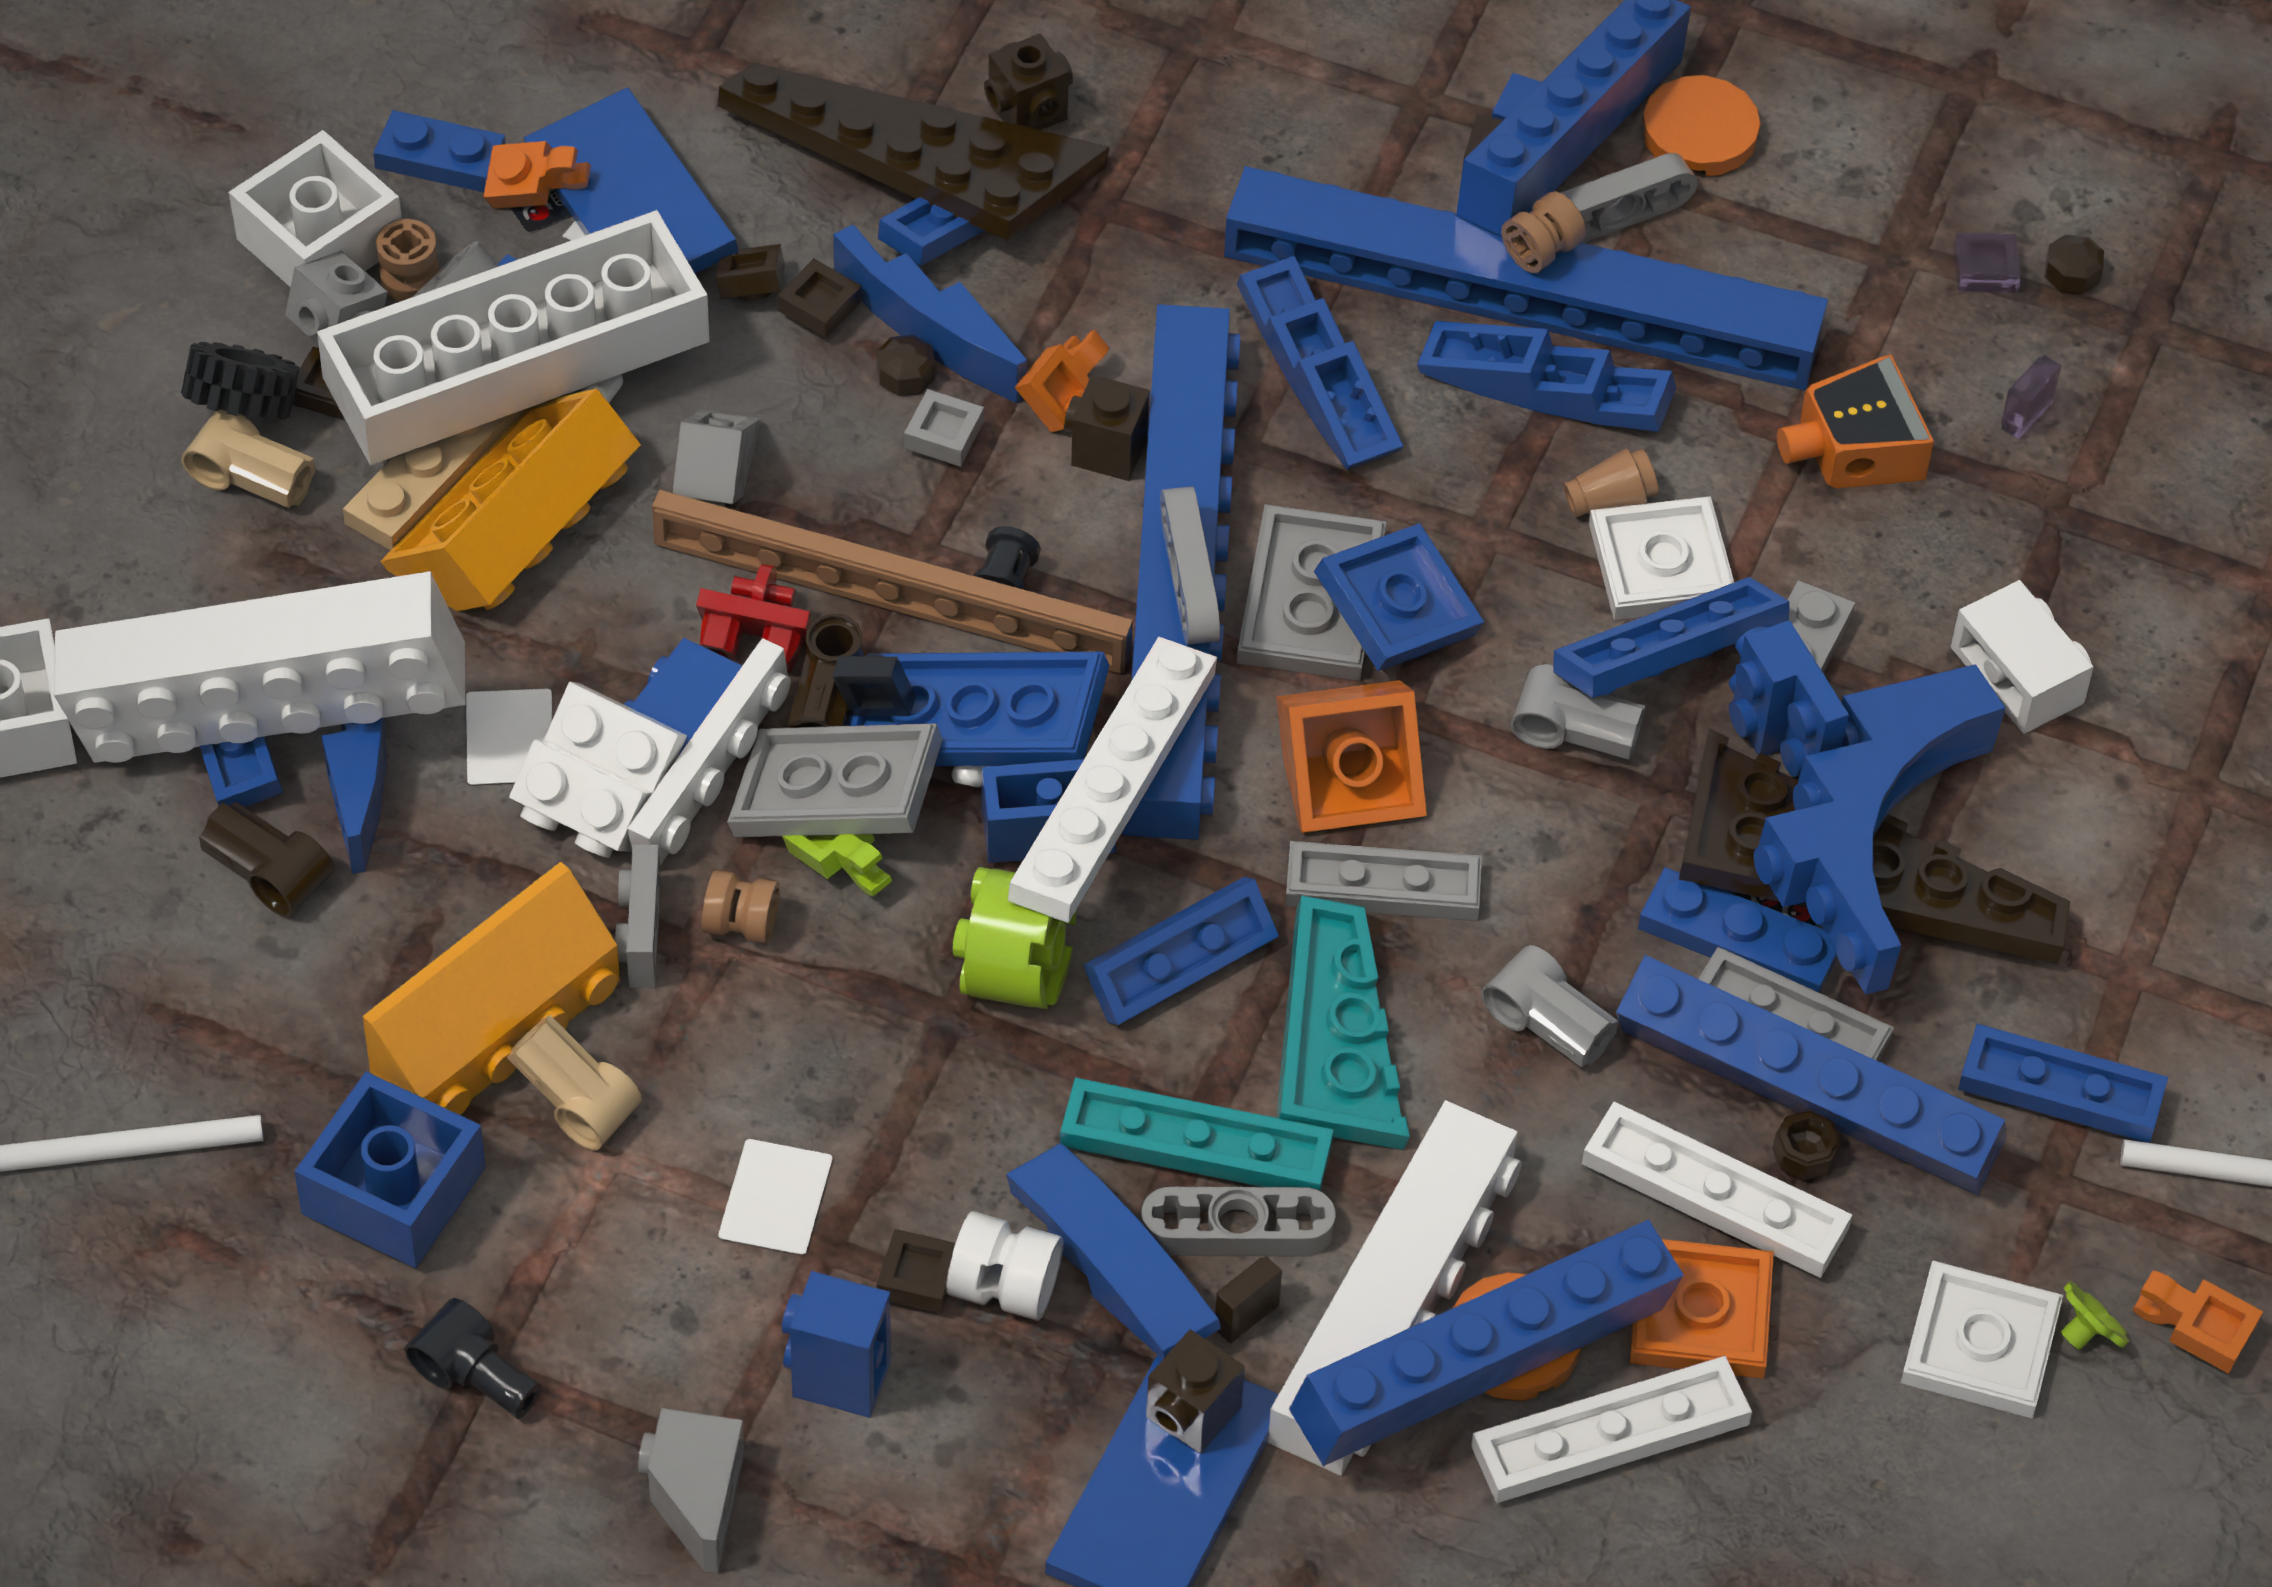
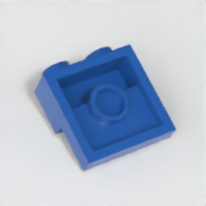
[1729,620,1849,777]

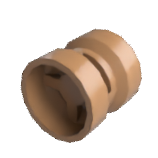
[1501,191,1587,273]
[376,219,439,302]
[702,869,780,945]

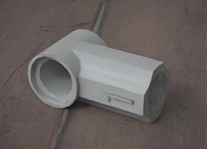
[1510,664,1645,759]
[1481,945,1618,1067]

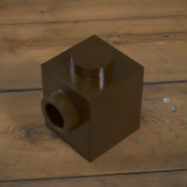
[1064,374,1150,481]
[1146,1329,1245,1454]

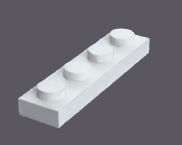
[628,638,791,865]
[1582,1102,1852,1278]
[1471,1356,1752,1503]

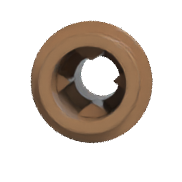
[1563,448,1659,518]

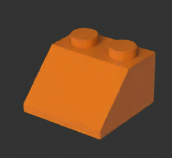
[1276,680,1427,833]

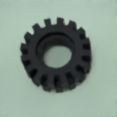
[181,342,300,420]

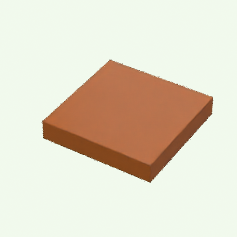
[1629,1239,1774,1379]

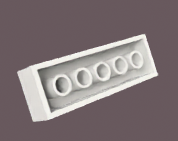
[317,210,710,466]
[53,571,466,763]

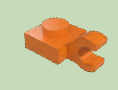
[483,141,591,209]
[1015,330,1110,433]
[2132,1270,2264,1374]

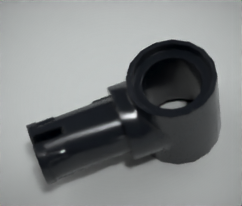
[404,1298,541,1419]

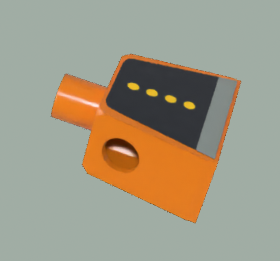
[1777,354,1934,489]

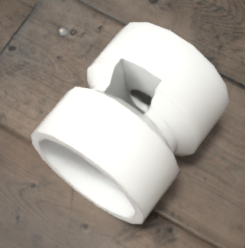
[947,1211,1064,1321]

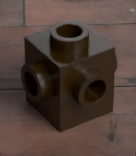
[984,33,1073,130]

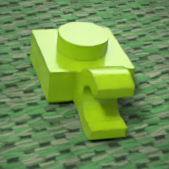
[782,834,892,896]

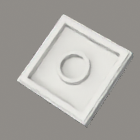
[1589,496,1734,620]
[1900,1260,2063,1419]

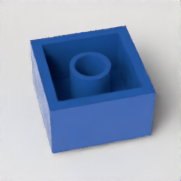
[294,1071,486,1268]

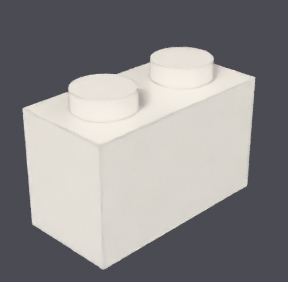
[1951,580,2094,734]

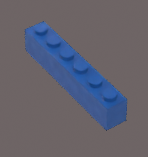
[1456,0,1691,236]
[1616,955,2007,1195]
[1289,1219,1684,1466]

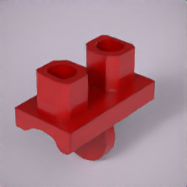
[696,564,811,673]

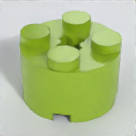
[953,867,1077,1009]

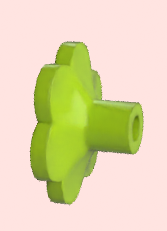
[2061,1281,2129,1350]

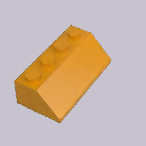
[380,388,641,611]
[362,862,620,1115]

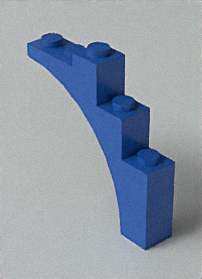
[1754,664,2006,995]

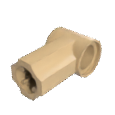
[181,410,315,508]
[507,1015,642,1151]

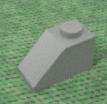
[672,410,761,507]
[638,1408,745,1574]

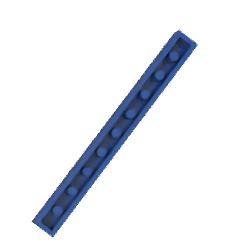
[1224,166,1828,391]
[1122,304,1240,840]

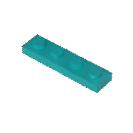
[1060,1078,1334,1191]

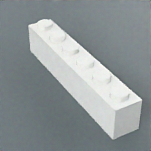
[1268,1100,1522,1476]

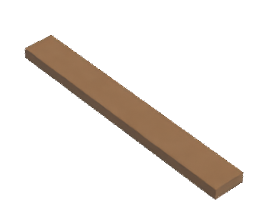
[652,490,1133,674]

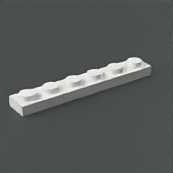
[1008,637,1217,923]

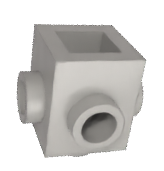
[285,251,388,345]

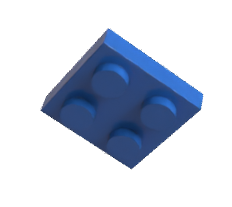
[1314,523,1484,671]

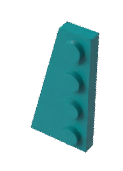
[1276,895,1410,1150]

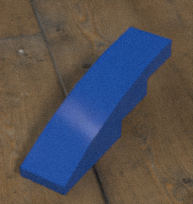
[833,224,1027,404]
[1237,256,1403,470]
[1417,321,1677,432]
[321,718,387,874]
[1006,1143,1221,1359]

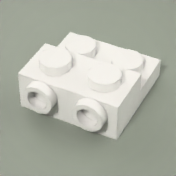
[509,682,687,858]

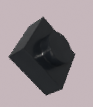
[832,654,916,716]

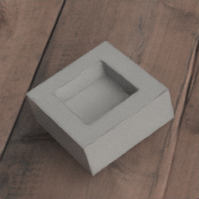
[904,389,984,467]

